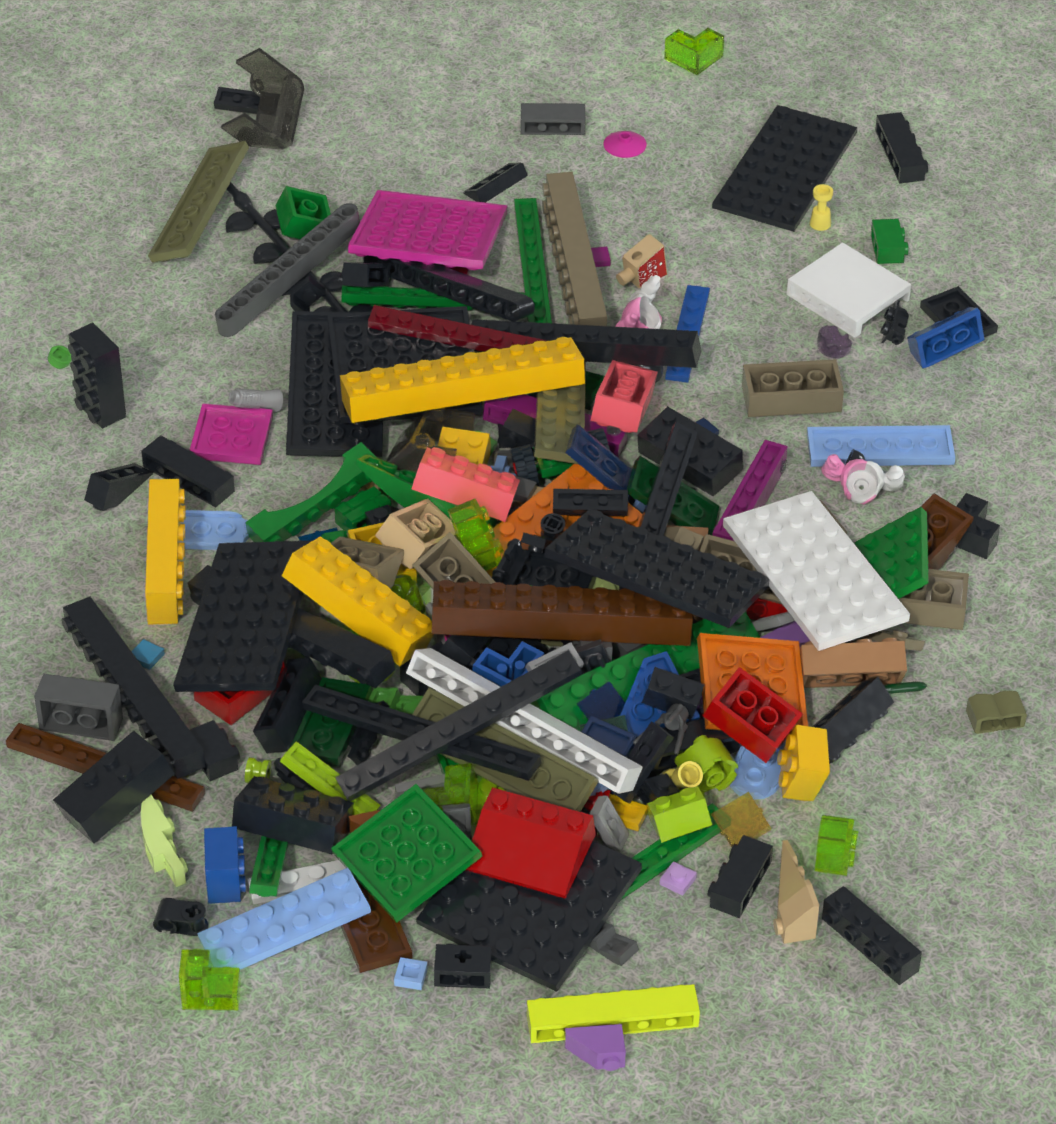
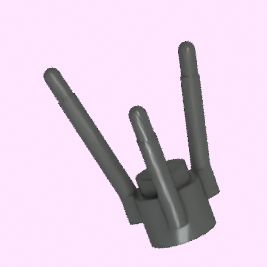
[633,704,689,754]

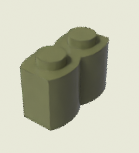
[966,690,1027,734]

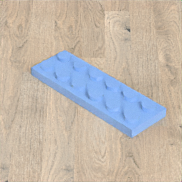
[807,425,955,467]
[197,868,371,978]

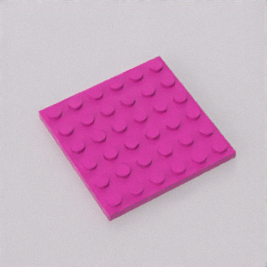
[348,190,508,270]

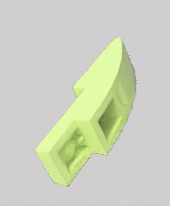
[141,795,188,887]

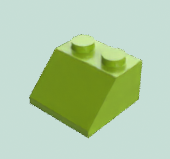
[647,786,712,843]

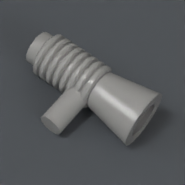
[228,388,283,412]

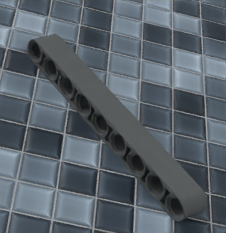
[215,203,360,337]

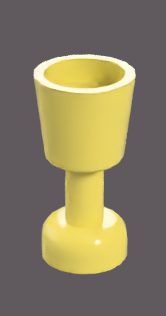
[809,184,833,231]
[661,761,703,790]

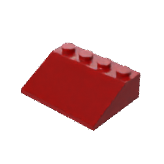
[466,787,596,899]

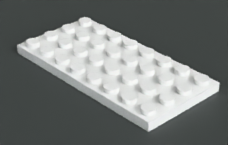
[723,491,910,651]

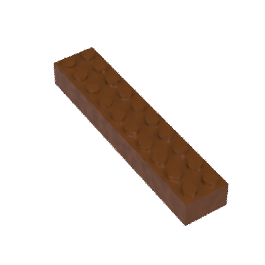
[431,580,693,646]

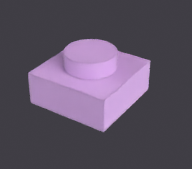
[659,861,697,896]

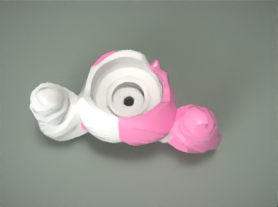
[615,275,662,329]
[821,454,905,505]

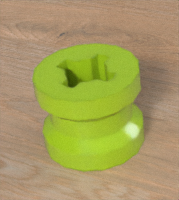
[245,757,272,783]

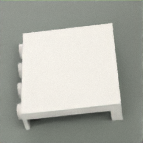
[787,242,911,338]

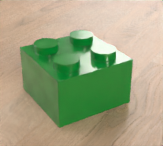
[275,186,331,239]

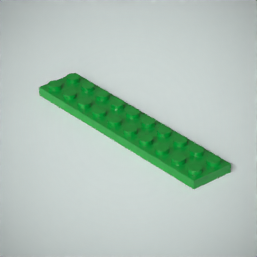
[536,611,760,732]

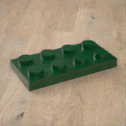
[627,456,720,535]
[289,677,372,766]

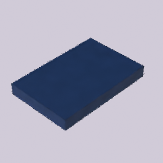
[565,424,632,490]

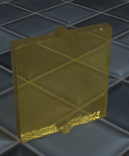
[711,792,772,847]

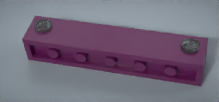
[483,394,628,458]
[712,440,788,541]

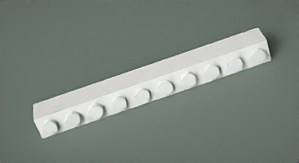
[406,648,643,794]

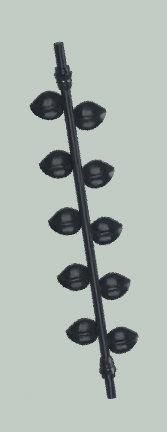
[225,182,373,312]

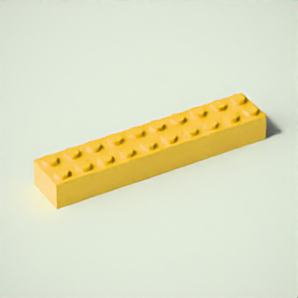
[340,337,585,423]

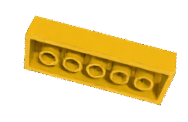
[145,479,186,625]
[282,536,434,666]

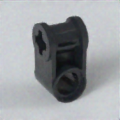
[153,898,209,936]

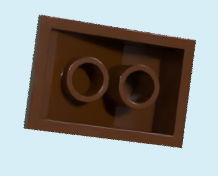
[921,493,974,570]

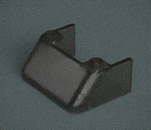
[221,48,304,149]
[386,408,475,472]

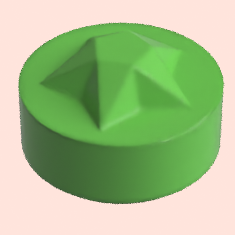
[47,345,72,369]

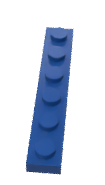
[665,285,710,383]

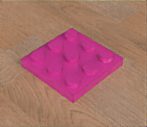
[190,404,273,465]

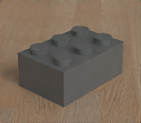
[34,673,123,741]

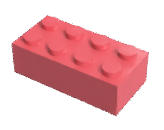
[590,360,658,433]
[412,447,520,522]

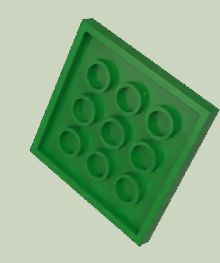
[854,507,929,599]
[331,784,482,923]

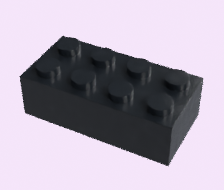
[68,322,126,429]
[637,406,743,496]
[232,776,354,855]

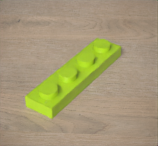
[280,741,381,815]

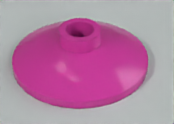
[603,131,647,158]

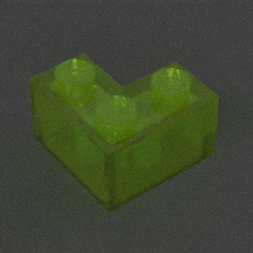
[664,28,724,75]
[448,498,504,571]
[422,763,479,825]
[815,815,858,876]
[179,949,241,1010]

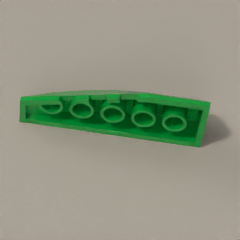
[355,454,498,546]

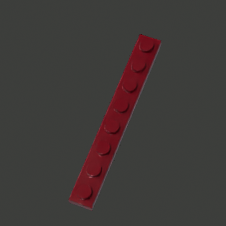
[368,305,548,352]

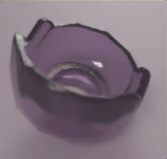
[817,325,852,359]

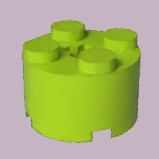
[675,735,738,797]

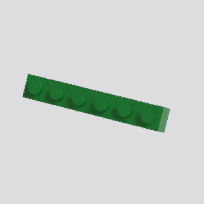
[245,442,377,542]

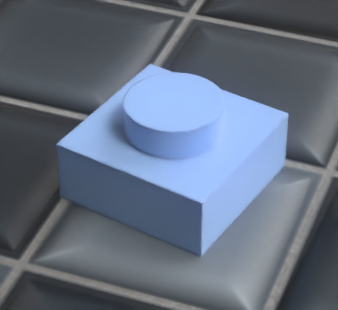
[394,957,428,990]

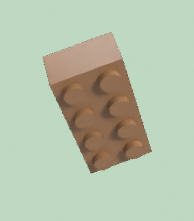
[800,638,907,688]

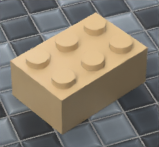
[375,499,463,569]

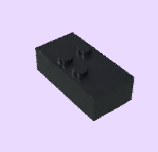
[53,730,175,844]

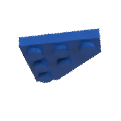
[618,651,700,737]

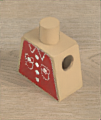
[616,234,667,288]

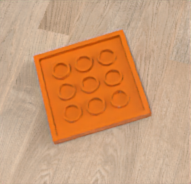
[697,633,808,734]

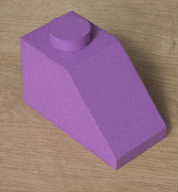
[565,1024,626,1071]

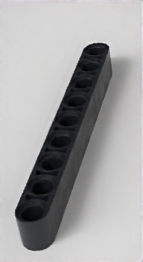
[363,255,535,321]

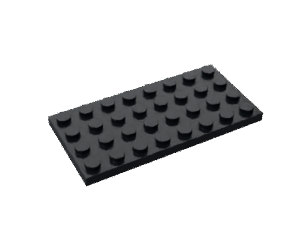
[712,105,858,232]
[286,311,383,457]
[544,509,770,628]
[173,540,313,692]

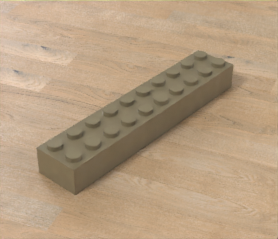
[542,172,607,326]

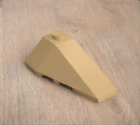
[773,840,819,944]

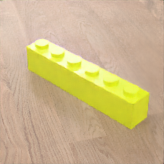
[527,984,700,1043]

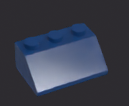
[907,307,985,369]

